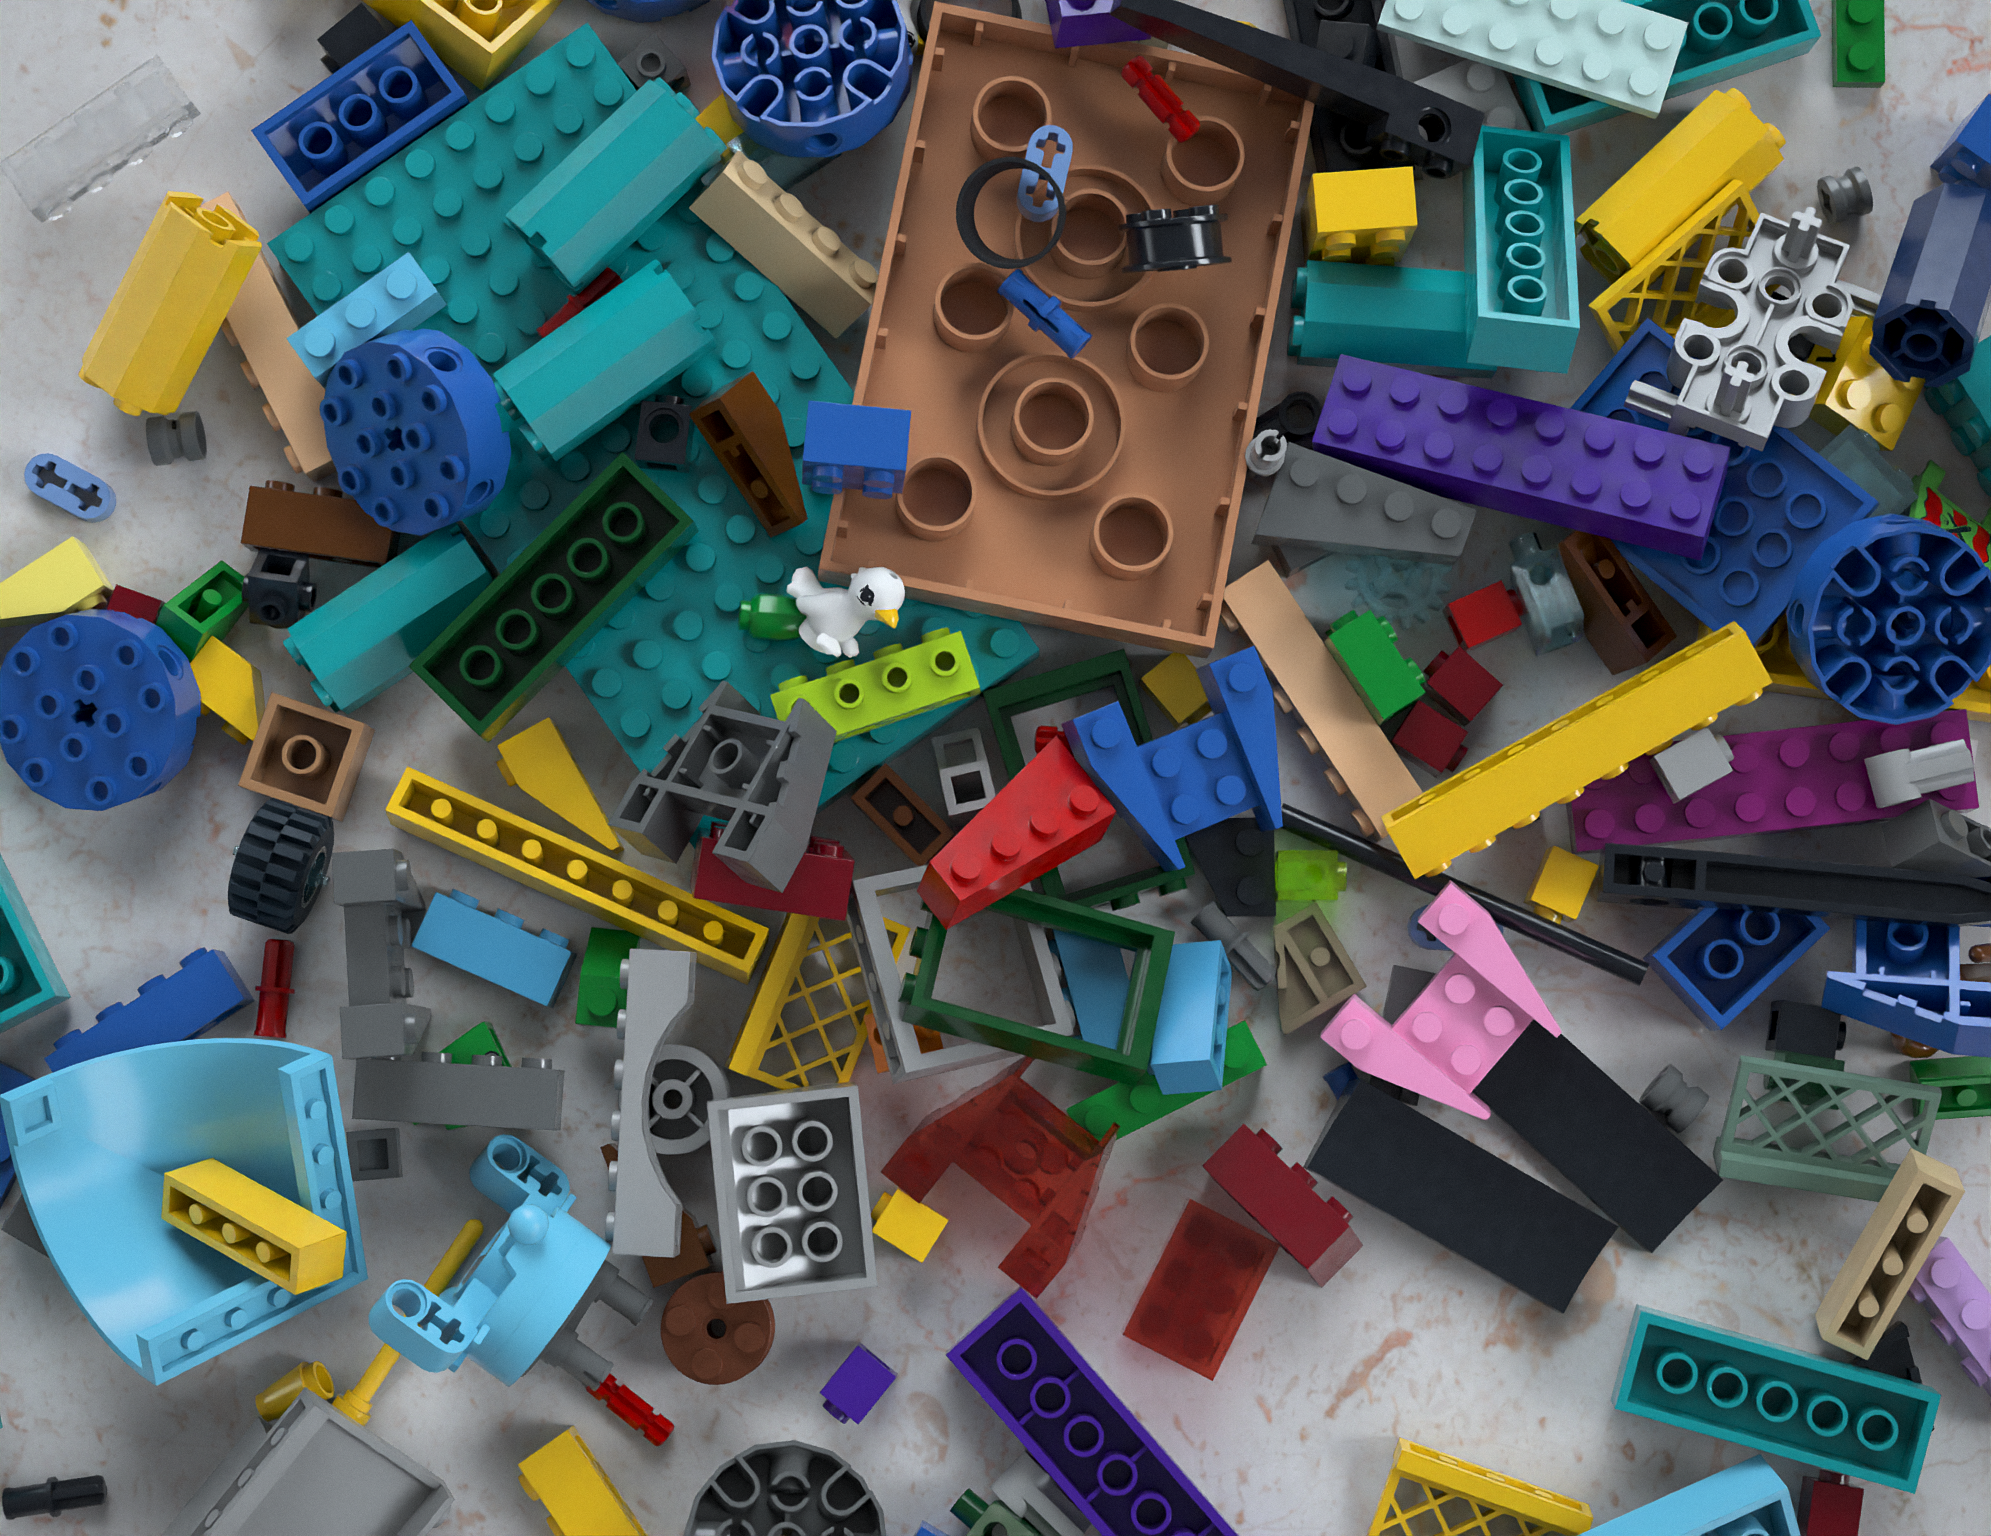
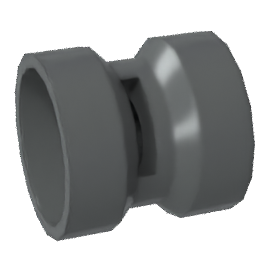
[146,411,207,466]
[1639,1064,1710,1134]

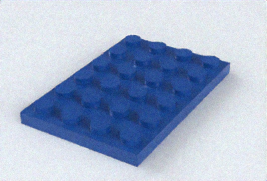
[1570,317,1880,648]

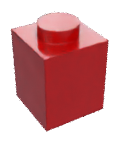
[1442,580,1524,652]

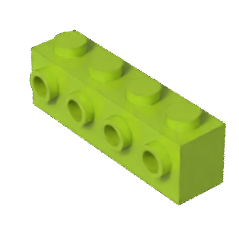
[770,628,981,743]

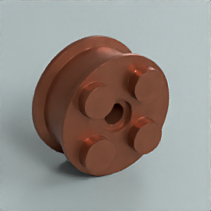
[661,1271,775,1385]

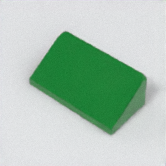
[1909,1056,1991,1120]

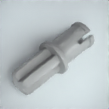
[1245,429,1287,479]

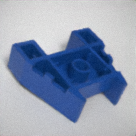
[1061,646,1283,872]
[1821,876,1991,1057]

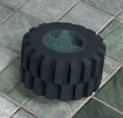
[228,798,334,934]

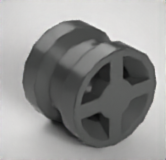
[1817,167,1873,225]

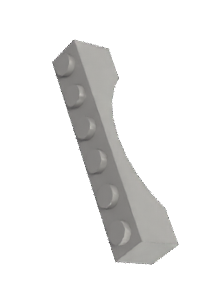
[605,949,697,1258]

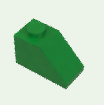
[156,560,249,663]
[575,927,641,1029]

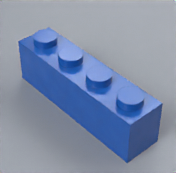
[44,947,255,1073]

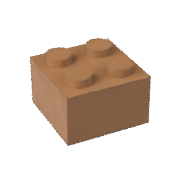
[238,692,375,822]

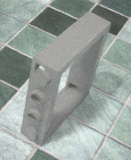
[846,865,1075,1084]

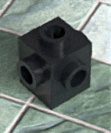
[242,547,317,629]

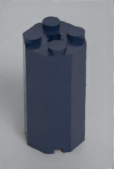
[1869,179,1991,388]

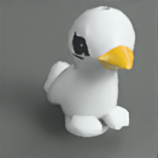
[786,567,905,658]

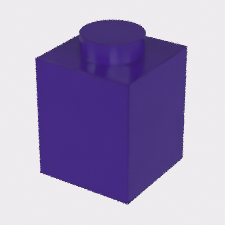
[819,1342,898,1425]

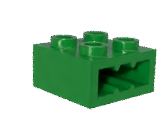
[1324,610,1426,727]

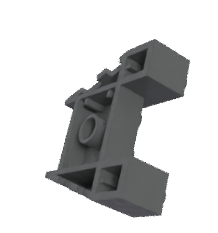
[608,681,837,893]
[332,848,432,1060]

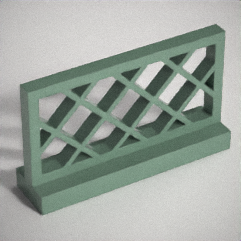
[1713,1055,1942,1202]

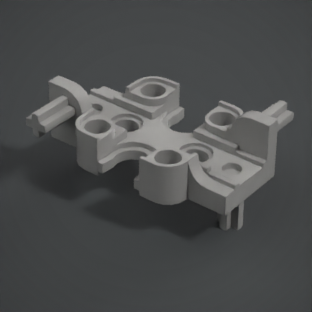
[1624,207,1882,451]

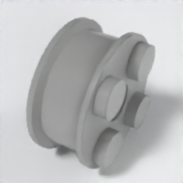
[618,1044,731,1155]

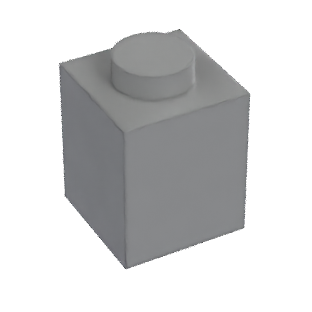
[1649,727,1734,804]

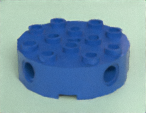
[711,0,914,158]
[319,328,511,536]
[1786,513,1991,725]
[0,609,201,811]

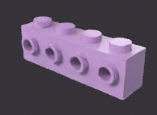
[1907,1236,1991,1406]

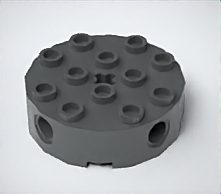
[683,1440,886,1536]

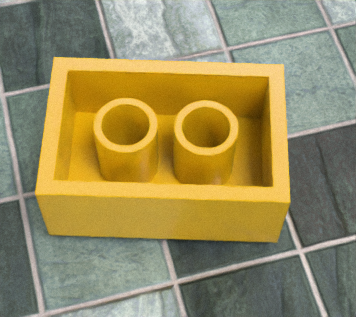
[1300,166,1418,266]

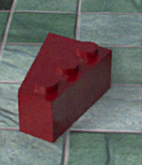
[1202,1124,1363,1288]

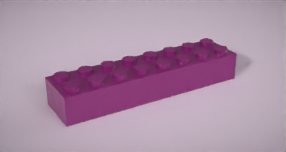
[1566,709,1979,855]

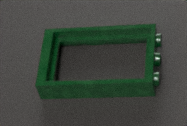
[983,648,1195,911]
[898,888,1175,1086]

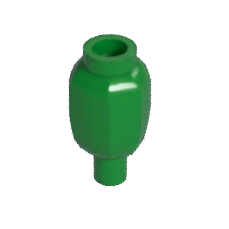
[738,594,807,641]

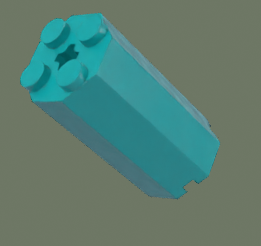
[505,77,727,294]
[493,259,717,462]
[1287,260,1498,379]
[283,522,496,715]

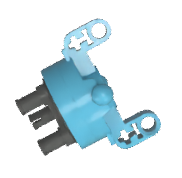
[368,1134,654,1391]

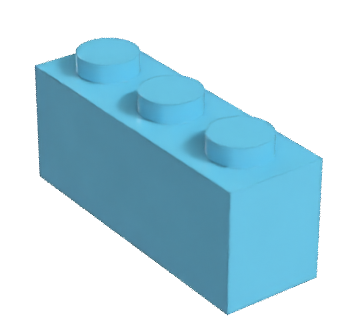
[286,252,447,390]

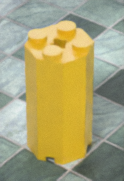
[1574,88,1786,289]
[78,191,262,416]

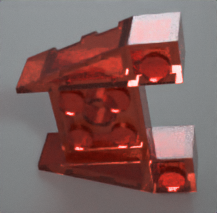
[881,1056,1120,1299]

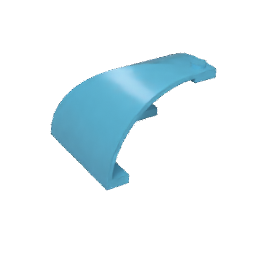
[0,1038,368,1386]

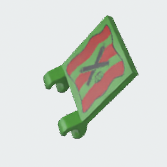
[1909,459,1991,571]

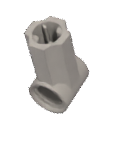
[1864,739,1975,808]
[990,1450,1092,1536]

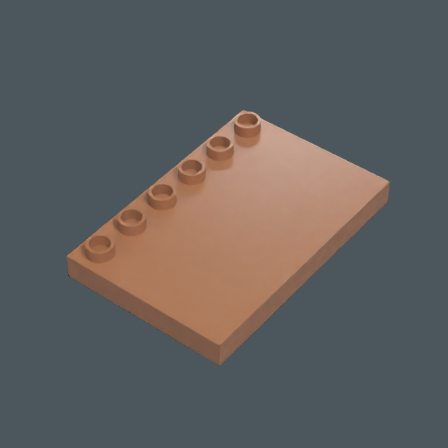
[818,1,1315,659]

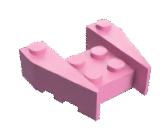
[1320,880,1562,1120]

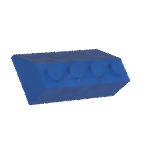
[251,20,470,213]

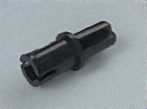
[2,1475,107,1520]

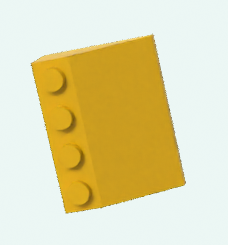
[362,0,563,90]

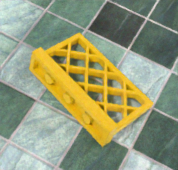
[1588,178,1781,355]
[724,912,911,1090]
[1366,1437,1594,1536]

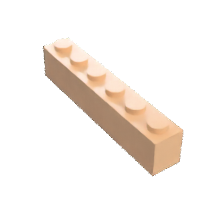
[200,192,337,483]
[1219,560,1423,842]

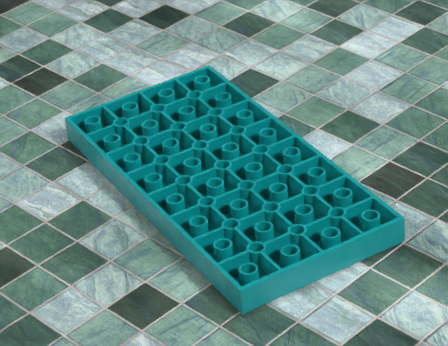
[267,22,1040,849]

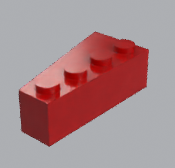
[916,736,1117,930]

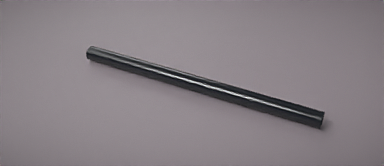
[1280,803,1649,986]

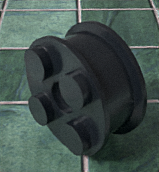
[1118,205,1232,273]

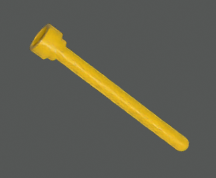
[331,1219,484,1427]

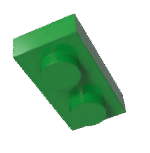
[1832,0,1885,88]

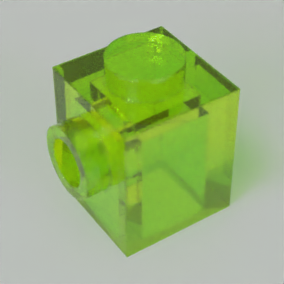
[1275,850,1347,903]

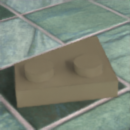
[1272,902,1367,1036]

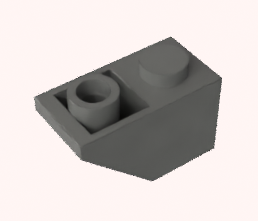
[1882,799,1991,878]

